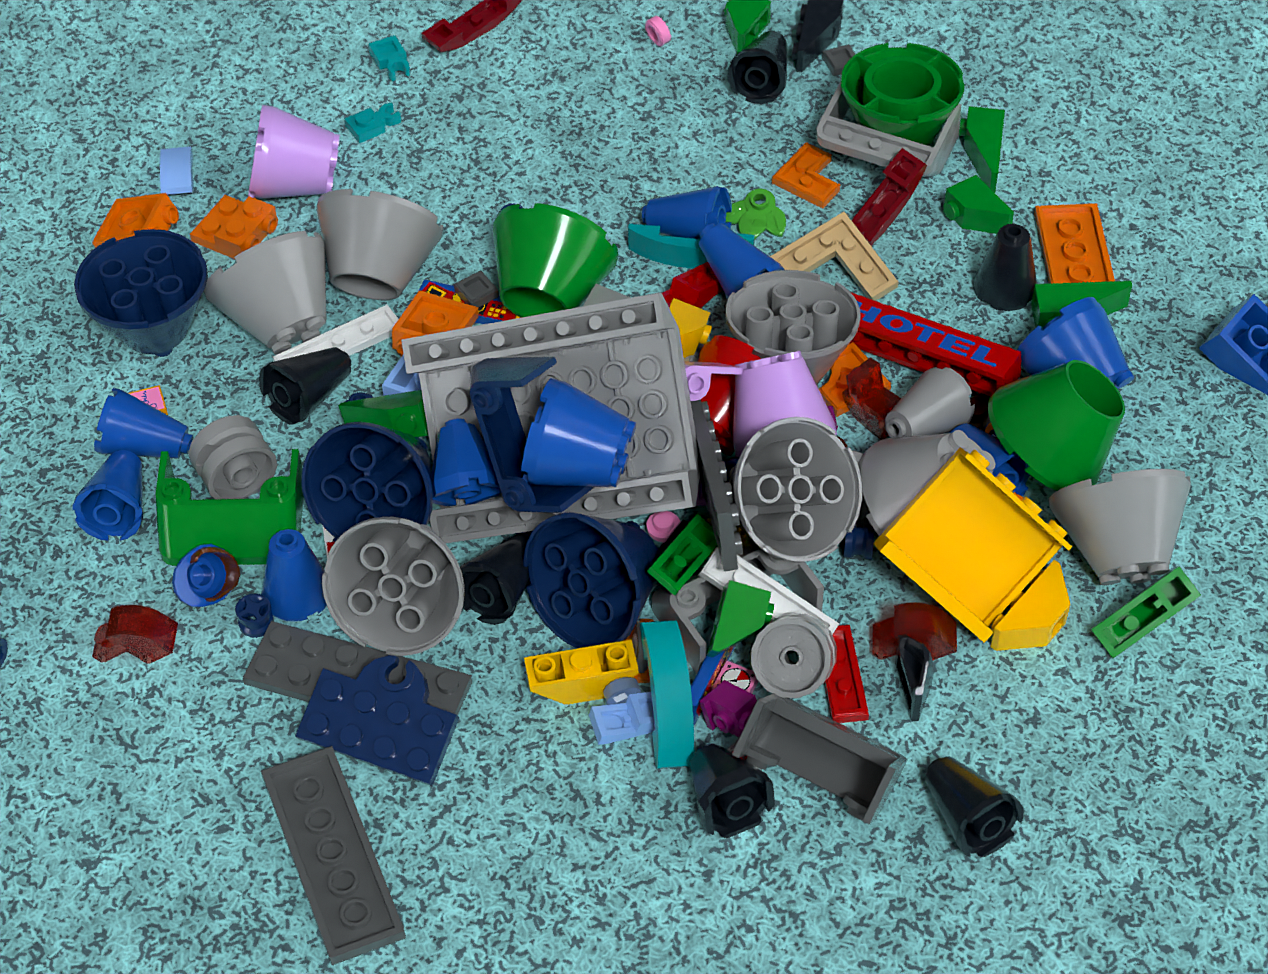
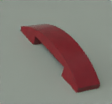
[421,0,522,52]
[851,148,927,246]

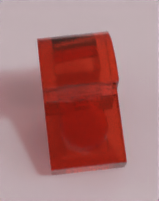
[842,357,901,440]
[872,602,957,660]
[92,605,178,664]

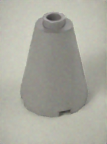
[885,367,975,438]

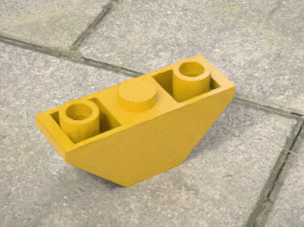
[991,560,1070,651]
[524,639,639,705]

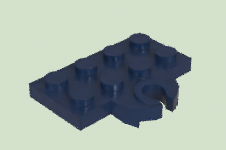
[295,655,459,786]

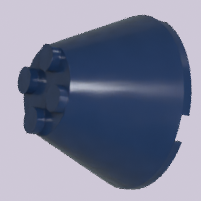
[74,229,208,357]
[302,422,433,542]
[523,512,662,648]

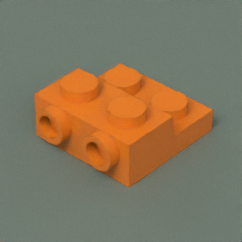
[92,193,179,247]
[190,195,278,259]
[392,290,478,356]

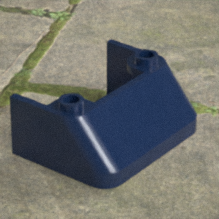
[470,356,594,513]

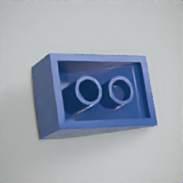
[1199,294,1268,395]

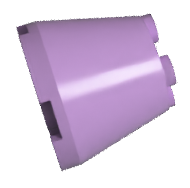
[248,104,340,199]
[733,351,837,457]

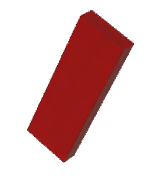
[824,625,869,723]

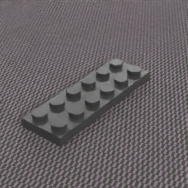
[691,400,743,572]
[243,621,472,715]
[261,746,406,965]

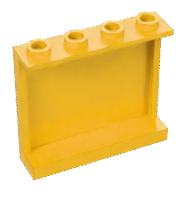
[873,447,1072,643]

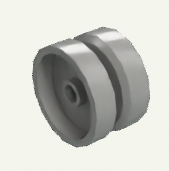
[188,415,278,499]
[751,613,837,698]

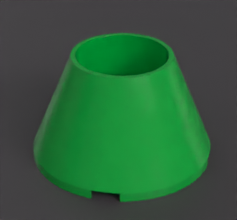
[841,43,965,146]
[492,203,618,318]
[988,360,1125,491]

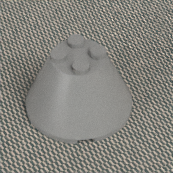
[203,231,327,354]
[726,270,860,387]
[728,417,862,562]
[858,430,996,536]
[1048,469,1191,585]
[322,517,464,656]

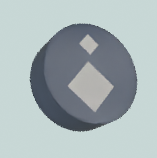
[603,677,642,705]

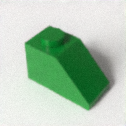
[724,0,771,54]
[943,175,1014,234]
[706,580,774,658]

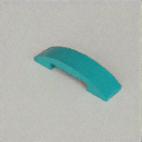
[628,224,755,268]
[640,620,694,769]

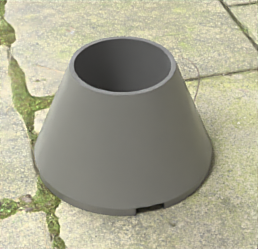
[316,189,444,301]

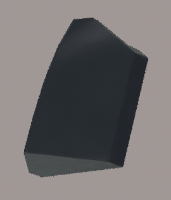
[895,634,933,722]

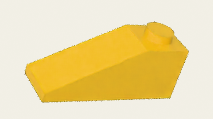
[669,298,712,358]

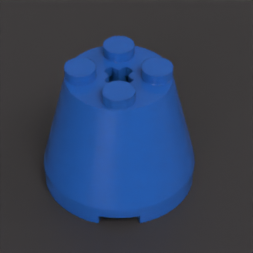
[1017,297,1134,389]
[521,378,636,488]

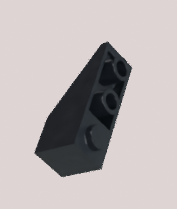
[792,0,844,72]

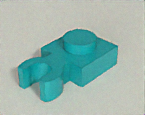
[368,35,410,81]
[344,102,402,144]

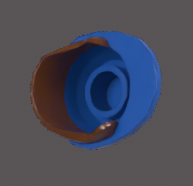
[172,544,240,607]

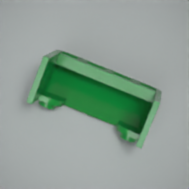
[155,449,304,566]

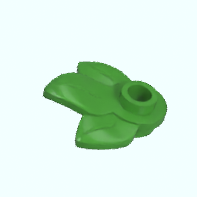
[726,188,786,240]

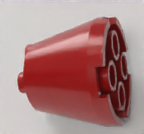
[697,335,762,456]

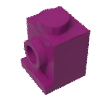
[699,680,757,738]

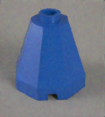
[431,419,501,506]

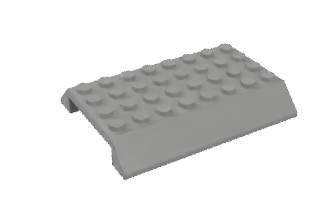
[401,293,701,543]

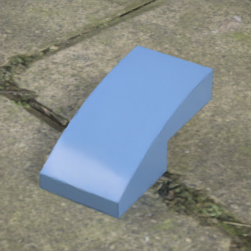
[160,146,193,195]
[589,692,655,745]

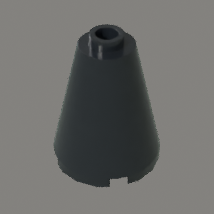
[728,31,787,104]
[974,224,1037,311]
[259,347,351,425]
[460,534,530,625]
[925,756,1024,858]

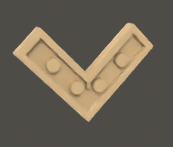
[770,212,898,301]

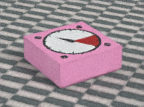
[712,661,759,694]

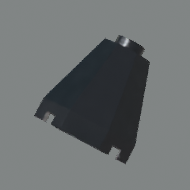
[690,744,775,839]

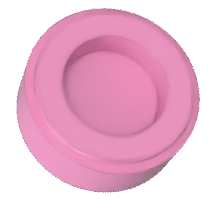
[645,16,671,46]

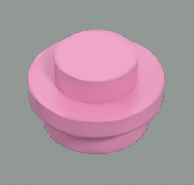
[646,511,680,543]

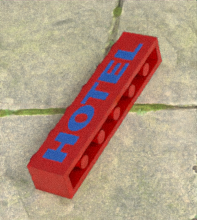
[849,292,1021,397]

